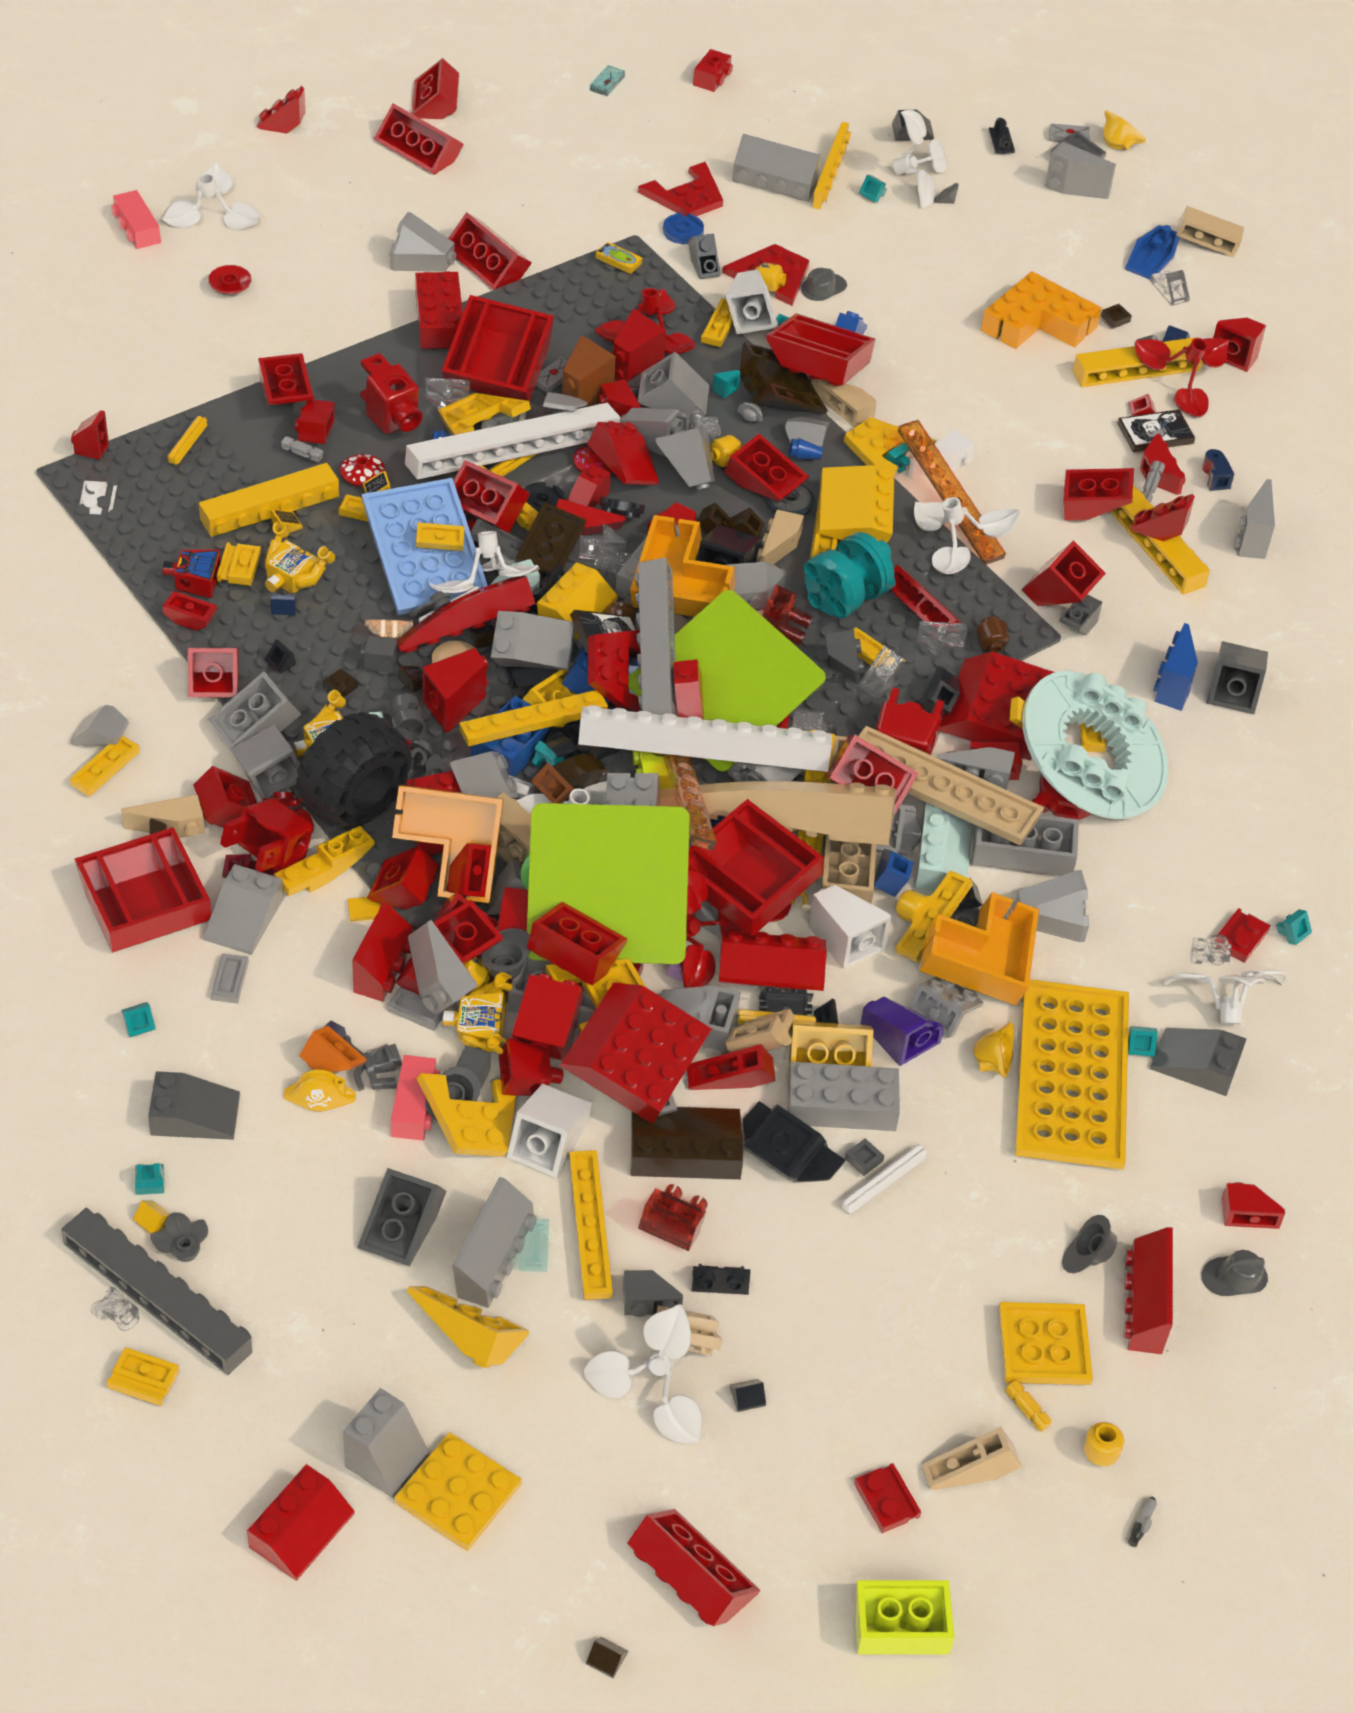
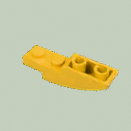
[274,826,375,896]

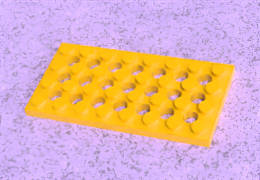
[1015,979,1129,1170]

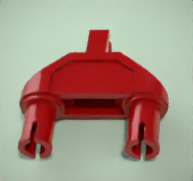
[1032,773,1090,820]

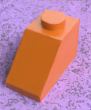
[299,1026,367,1072]

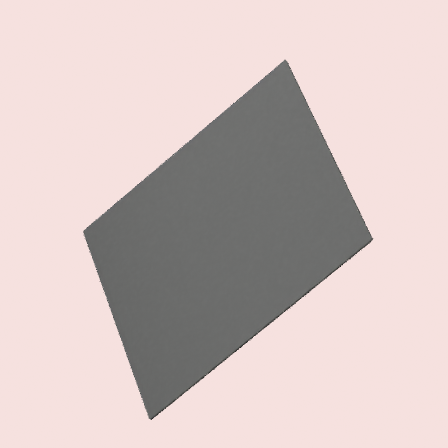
[36,235,1061,932]

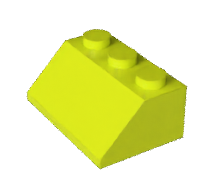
[855,1580,955,1655]

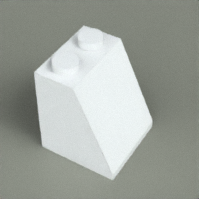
[725,270,778,334]
[809,885,891,969]
[507,1084,592,1178]

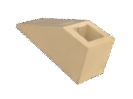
[757,510,804,565]

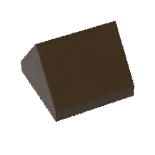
[586,1637,628,1678]

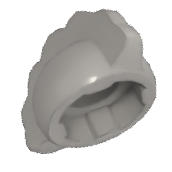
[737,402,763,422]

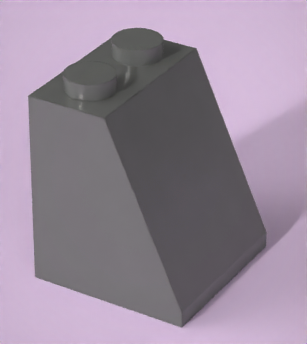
[1207,641,1268,714]

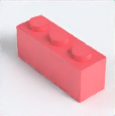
[111,190,161,249]
[391,1055,441,1141]

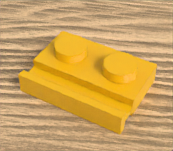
[217,542,261,586]
[106,1347,180,1406]

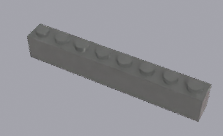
[61,1207,253,1376]

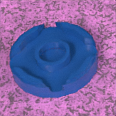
[663,213,704,244]

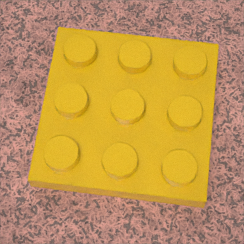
[998,1302,1093,1385]
[395,1432,522,1551]

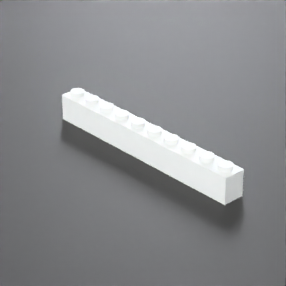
[405,403,620,479]
[578,705,832,772]

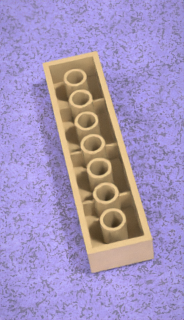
[821,736,877,904]

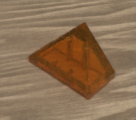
[365,620,414,641]

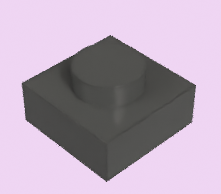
[845,1138,885,1176]

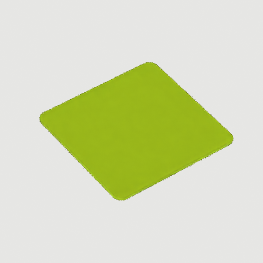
[629,590,826,772]
[527,803,690,964]

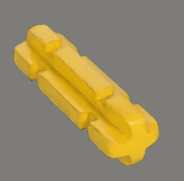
[1005,1380,1052,1431]

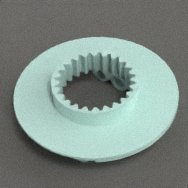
[1022,670,1168,819]

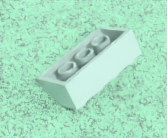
[915,802,972,891]

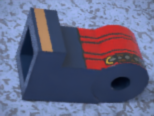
[1202,449,1234,491]

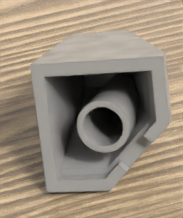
[390,212,456,272]
[620,408,690,457]
[655,428,715,490]
[727,762,804,782]
[1012,870,1089,942]

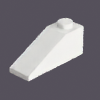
[908,430,975,479]

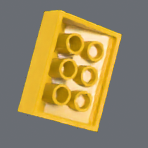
[818,465,894,543]

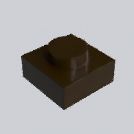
[1101,304,1132,328]
[323,668,358,697]

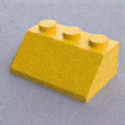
[537,562,618,640]
[789,1021,874,1073]

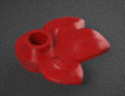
[263,792,303,807]

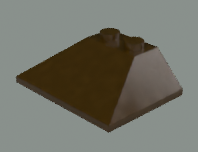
[740,342,828,414]

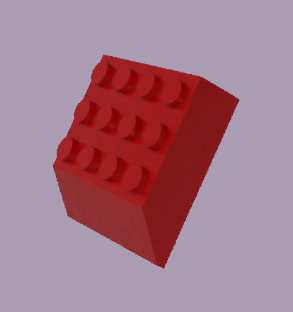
[442,295,554,402]
[766,313,876,386]
[940,652,1055,761]
[688,799,824,937]
[74,827,212,953]
[560,982,712,1124]

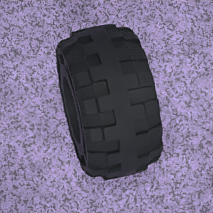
[296,712,412,829]

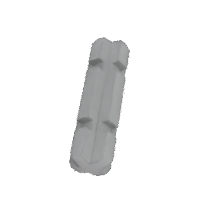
[281,436,324,462]
[1142,461,1165,503]

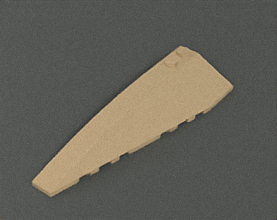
[659,781,896,845]

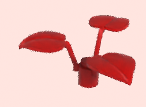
[595,288,696,354]
[1135,338,1229,417]
[682,870,746,988]

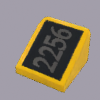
[363,471,390,493]
[271,509,303,533]

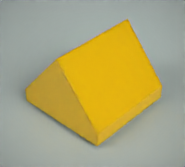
[133,1200,170,1234]

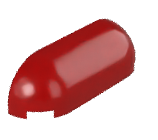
[892,564,961,631]

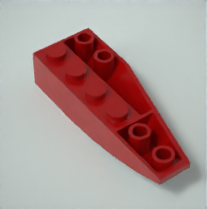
[397,575,536,653]

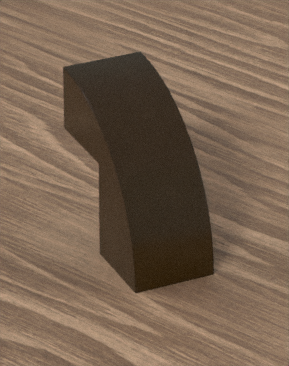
[697,502,764,537]
[534,754,607,794]

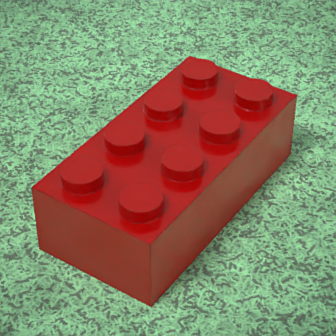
[415,271,463,349]

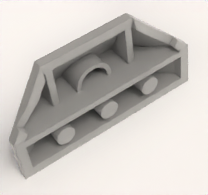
[727,562,786,609]

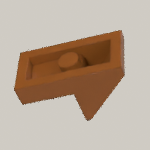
[531,763,575,804]

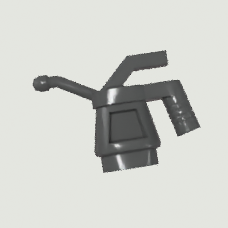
[344,1035,402,1091]

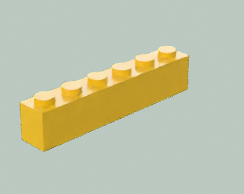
[1073,337,1203,387]
[199,463,339,537]
[1110,484,1210,595]

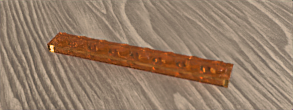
[898,419,1006,565]
[663,754,717,851]

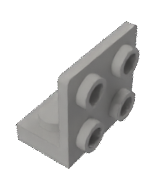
[908,977,984,1038]

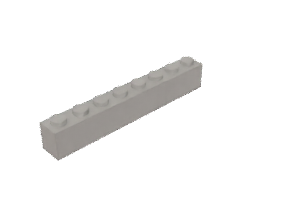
[635,557,678,717]

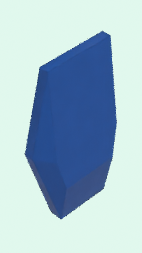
[1125,225,1180,280]

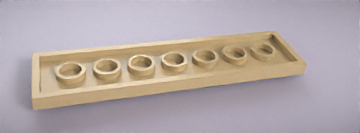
[858,726,1044,846]

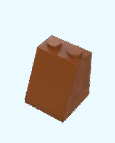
[562,336,616,407]

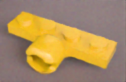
[895,870,973,963]

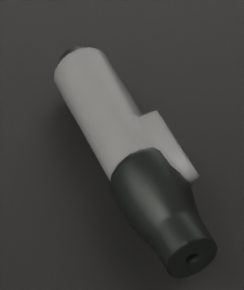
[1128,1496,1157,1547]

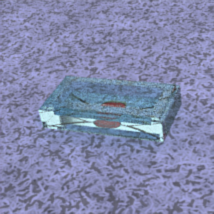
[590,65,625,96]
[519,1219,550,1272]

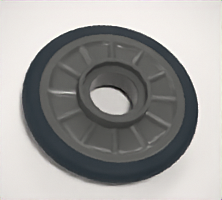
[765,484,815,515]

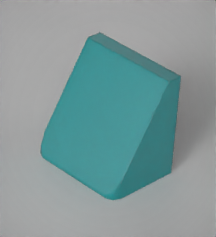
[712,370,740,398]

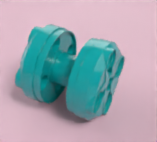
[803,532,895,619]

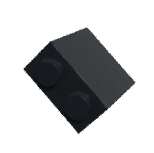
[698,525,762,565]

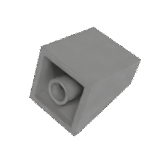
[638,352,709,424]
[231,724,300,801]
[343,1388,429,1498]

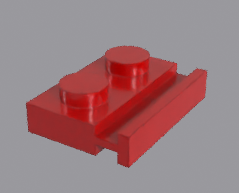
[1212,908,1271,963]
[854,1463,921,1533]

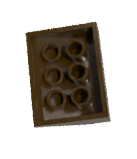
[631,1107,743,1180]

